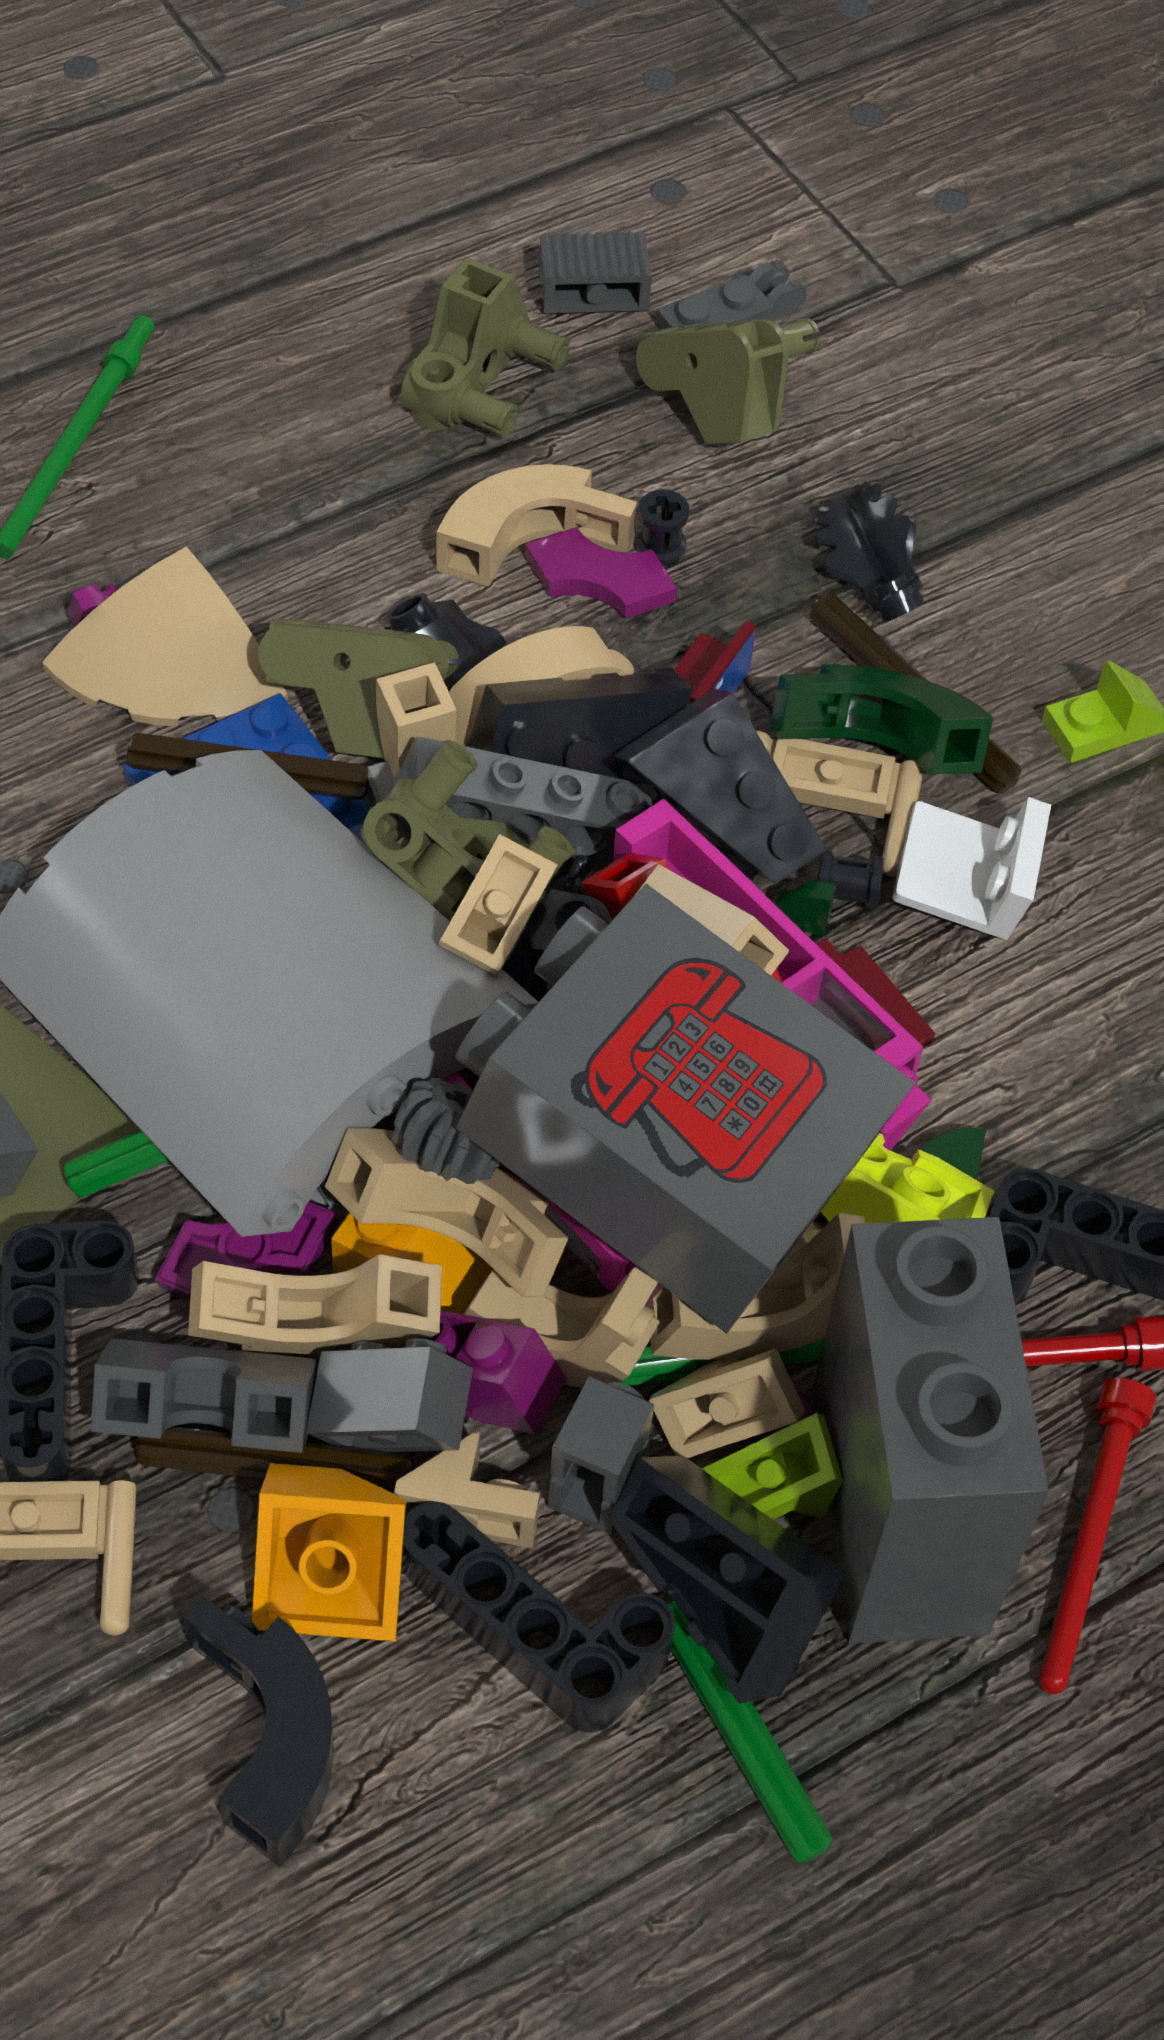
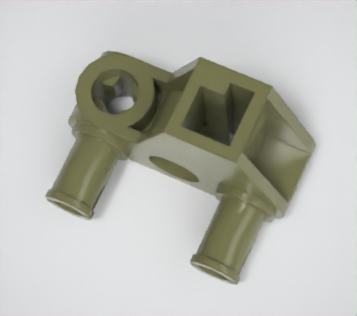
[400,257,571,439]
[636,318,820,444]
[258,619,459,758]
[360,740,574,933]

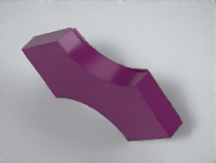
[525,527,677,619]
[155,1202,338,1300]

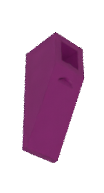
[428,1310,567,1434]

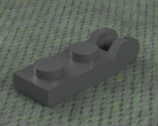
[656,259,808,329]

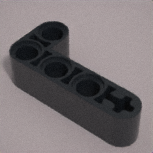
[989,1168,1164,1305]
[0,1220,140,1482]
[402,1502,675,1733]

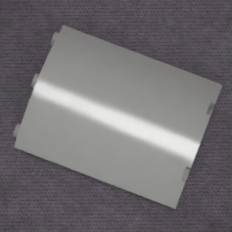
[0,750,538,1237]

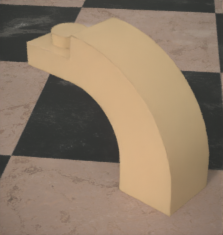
[436,464,638,587]
[449,626,634,748]
[376,662,457,833]
[325,1128,568,1297]
[647,1213,865,1360]
[188,1254,442,1359]
[462,1267,660,1388]

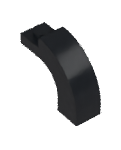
[184,1596,334,1867]

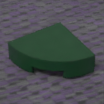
[772,880,837,937]
[921,1128,986,1180]

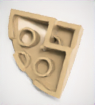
[42,546,288,727]

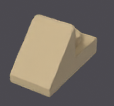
[438,834,557,976]
[649,1349,805,1458]
[394,1431,540,1548]

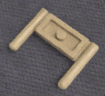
[756,731,924,877]
[0,1480,137,1636]

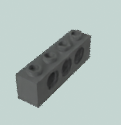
[394,736,652,871]

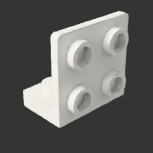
[892,797,1051,940]

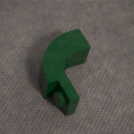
[770,664,994,775]

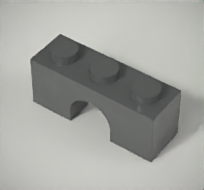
[91,1338,318,1453]

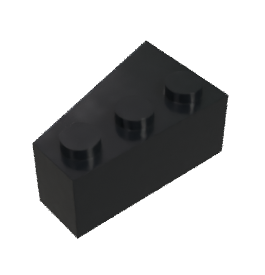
[469,668,693,802]
[612,688,827,884]
[608,1456,846,1704]

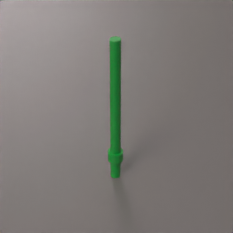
[0,315,155,559]

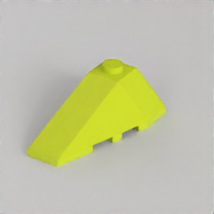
[820,1133,994,1223]

